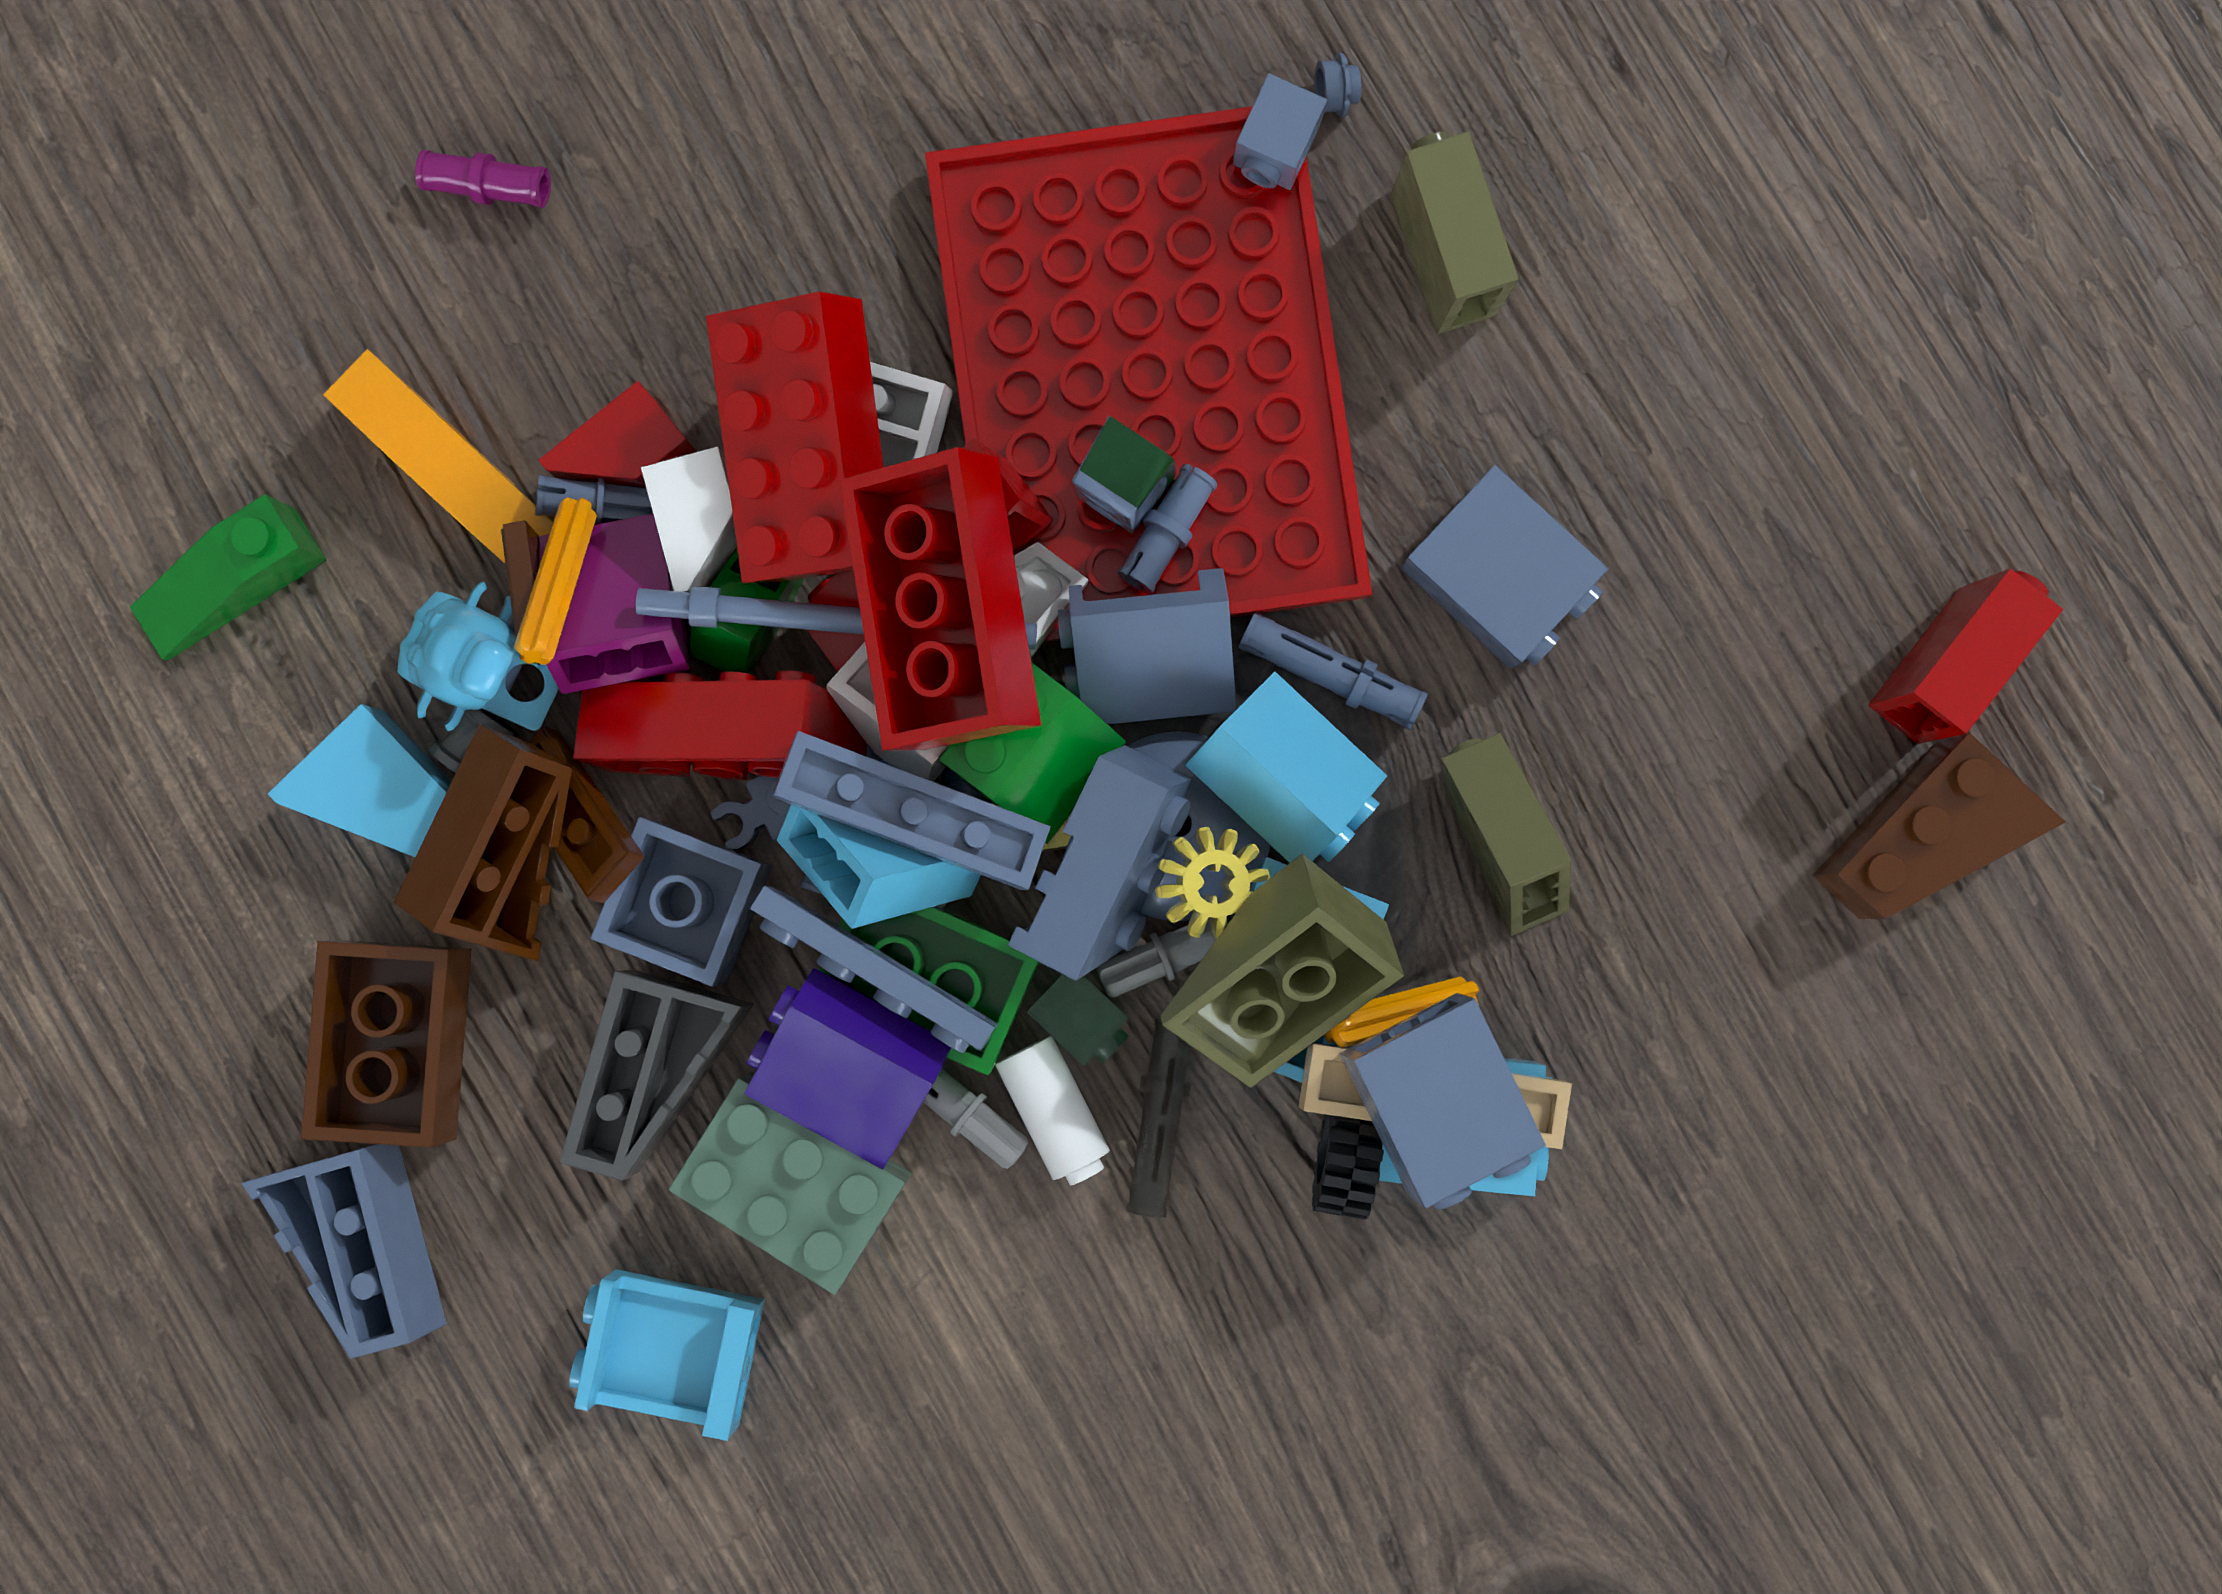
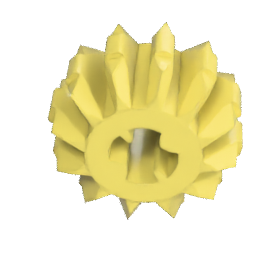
[1155,827,1270,939]

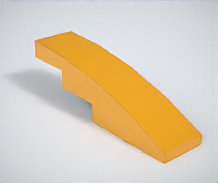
[323,349,554,563]

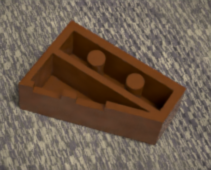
[394,724,572,961]
[1812,732,2066,919]

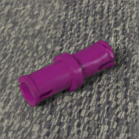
[415,150,551,208]

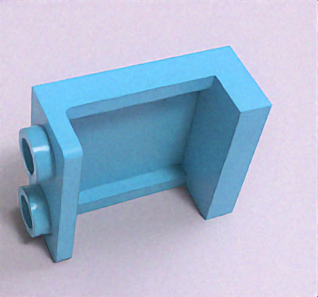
[569,1269,765,1441]

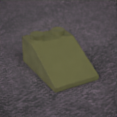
[1161,854,1404,1088]

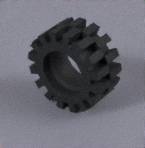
[1312,1114,1384,1220]

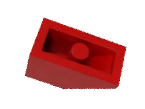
[538,381,697,488]

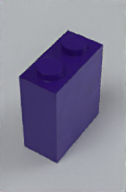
[744,968,952,1170]

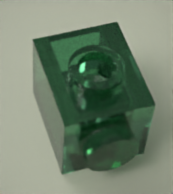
[1027,974,1129,1066]

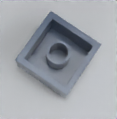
[590,817,773,987]

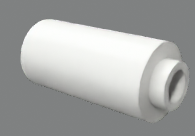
[995,1035,1110,1186]

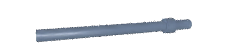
[636,586,1037,650]

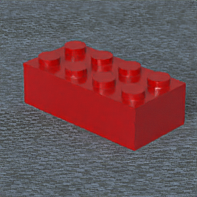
[706,291,884,583]
[839,447,1042,751]

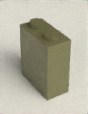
[1390,132,1519,334]

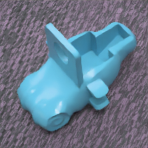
[397,581,559,731]

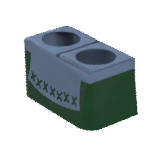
[1072,416,1176,534]

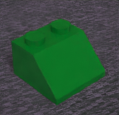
[939,662,1126,845]

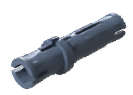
[1238,612,1428,730]

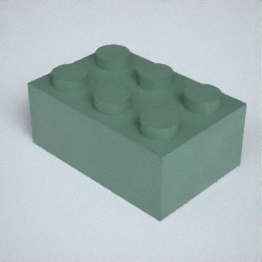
[669,1072,912,1295]

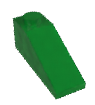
[130,494,327,661]

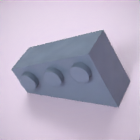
[1008,745,1192,981]
[241,1144,447,1359]

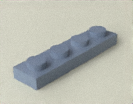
[771,731,1051,891]
[750,886,998,1053]

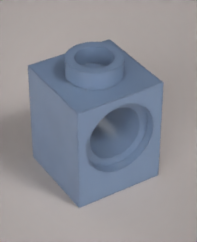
[1233,73,1328,190]

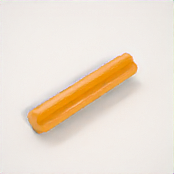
[514,497,597,665]
[1324,977,1480,1048]

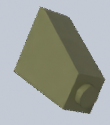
[1441,733,1571,936]

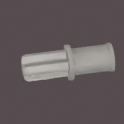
[1098,917,1217,997]
[923,1068,1029,1169]

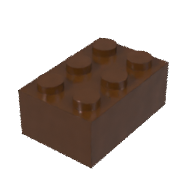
[301,940,472,1148]

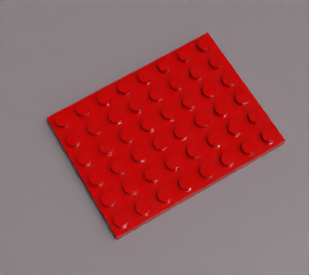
[925,106,1372,645]

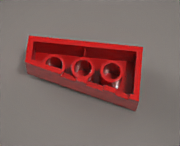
[573,671,867,780]

